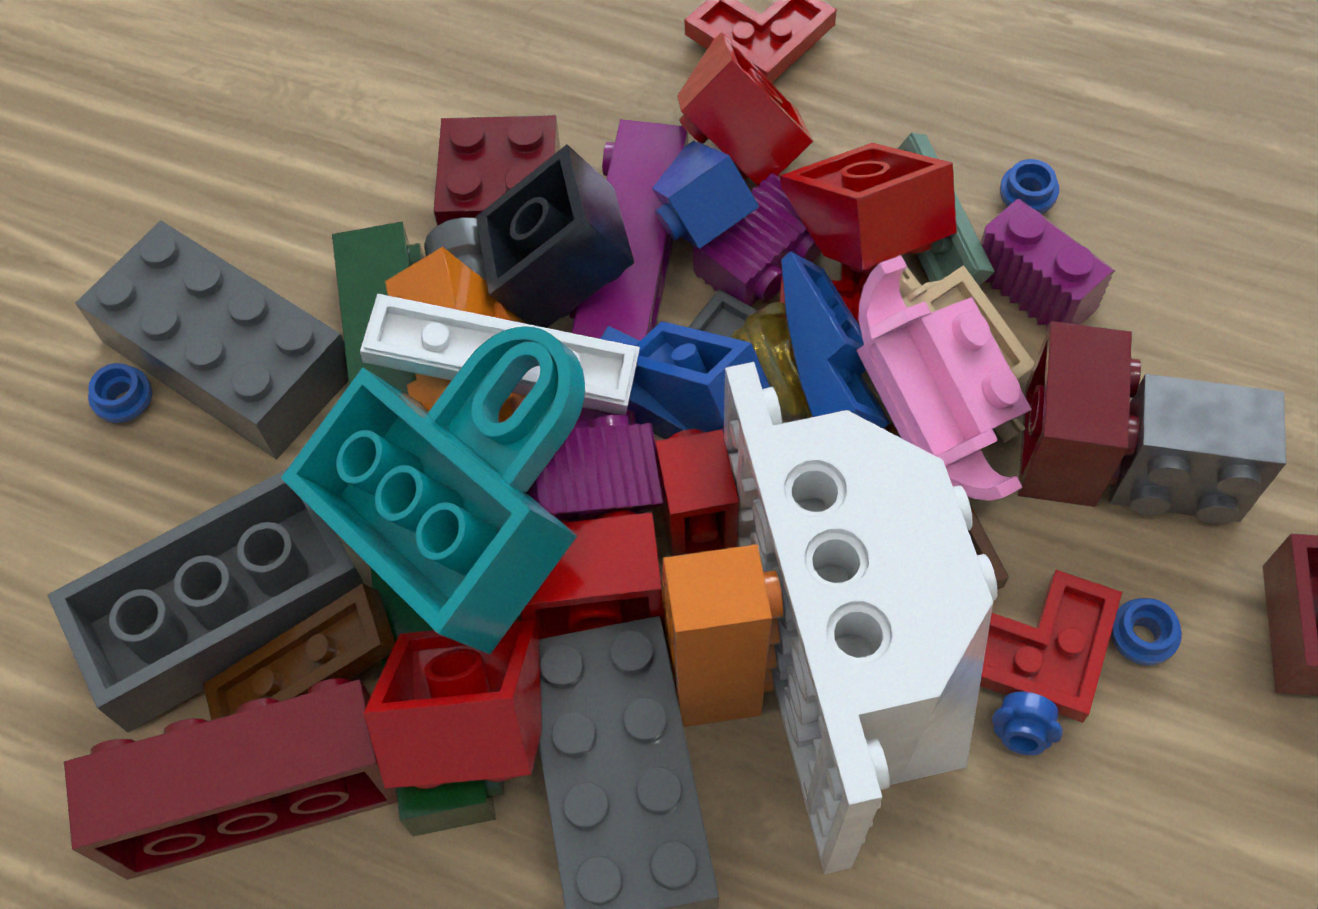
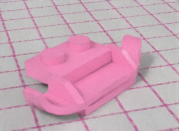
[856,256,1032,501]

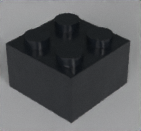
[476,144,635,328]

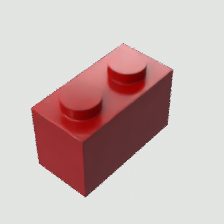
[655,429,739,557]

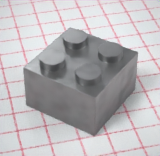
[1109,374,1286,524]

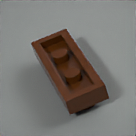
[203,584,395,720]

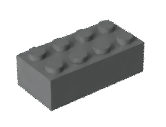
[75,220,349,460]
[47,468,364,733]
[539,616,719,909]

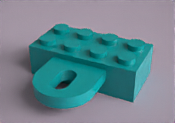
[281,326,585,654]

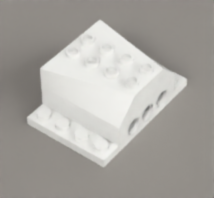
[724,362,998,874]

